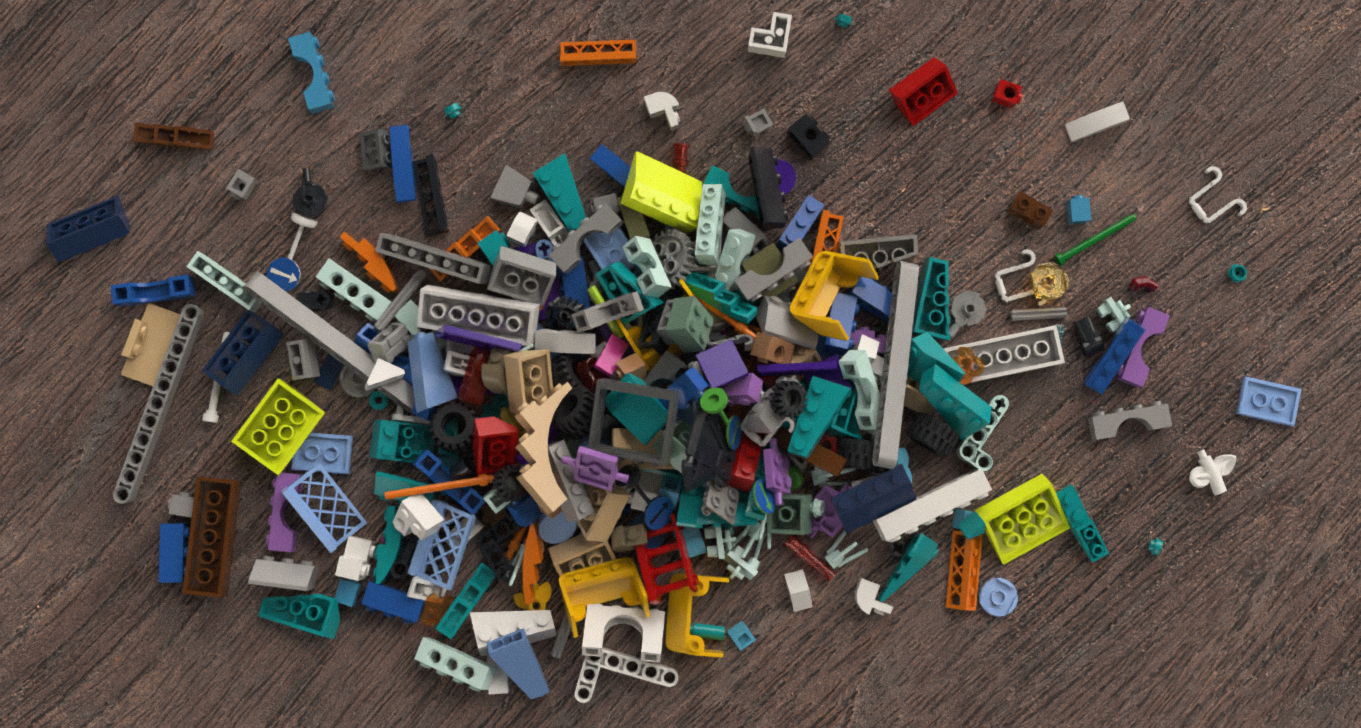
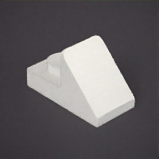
[407,576,446,604]

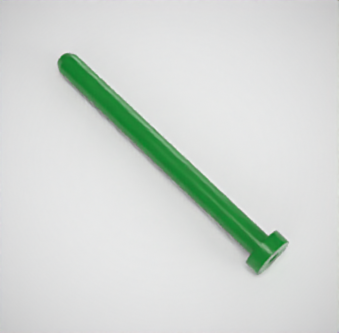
[1054,214,1136,267]

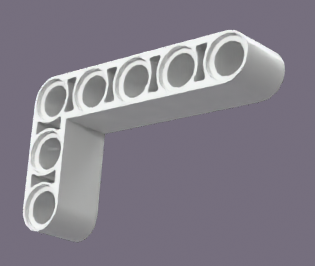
[575,647,678,703]

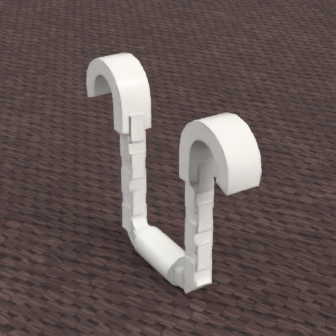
[1189,166,1247,223]
[994,249,1048,306]
[741,389,797,446]

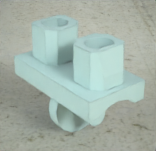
[1096,297,1131,333]
[704,526,737,559]
[723,546,760,580]

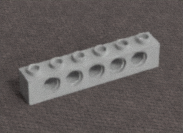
[375,233,493,284]

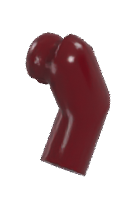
[1129,276,1159,292]

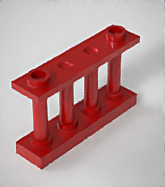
[635,514,699,605]

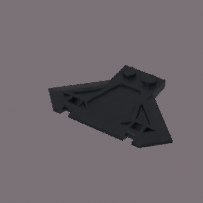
[681,397,736,492]

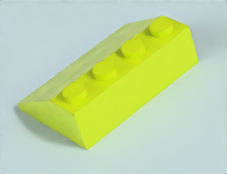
[620,151,702,233]
[231,379,326,476]
[975,474,1070,565]

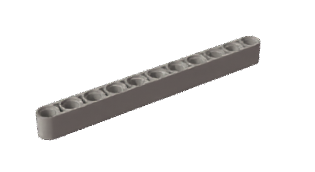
[872,261,919,469]
[243,272,415,414]
[113,304,204,504]

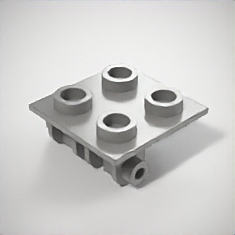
[701,479,739,525]

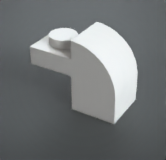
[644,92,680,131]
[506,212,538,247]
[855,578,893,616]

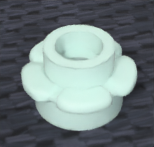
[810,498,825,518]

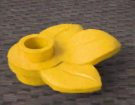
[513,582,552,611]

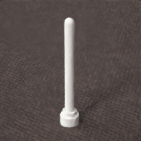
[202,332,230,423]

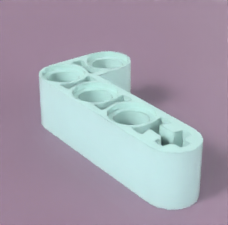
[956,395,1009,471]

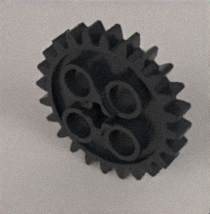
[544,296,601,346]

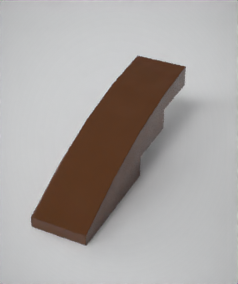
[133,122,214,150]
[768,427,847,477]

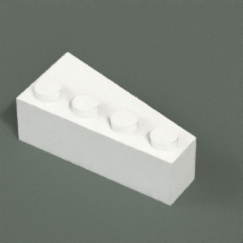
[470,610,557,656]

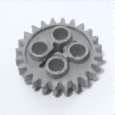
[651,229,695,291]

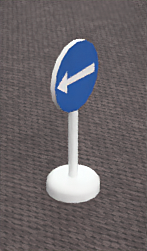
[267,213,318,291]

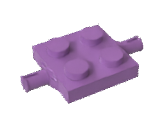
[763,438,792,506]
[562,446,629,491]
[807,483,851,538]

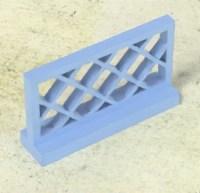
[281,463,367,553]
[408,500,476,590]

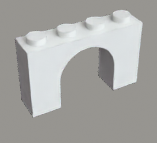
[582,603,665,663]

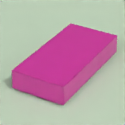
[593,334,629,377]

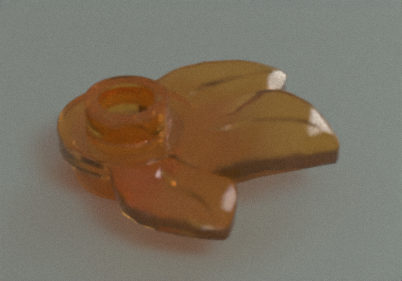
[952,347,985,385]
[421,593,454,626]

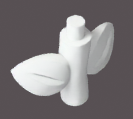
[1189,449,1236,496]

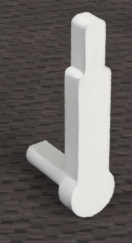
[392,405,430,426]

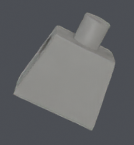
[491,165,540,209]

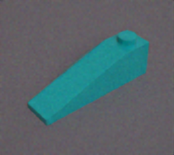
[676,485,758,528]
[877,532,939,602]

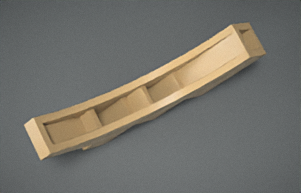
[514,382,572,514]

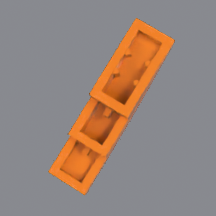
[429,216,501,282]
[523,521,544,604]

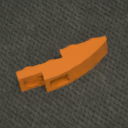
[340,231,398,294]

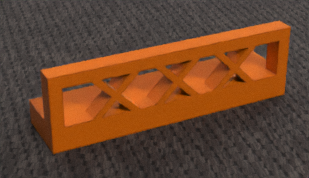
[560,40,637,66]
[810,210,844,266]
[946,530,983,611]

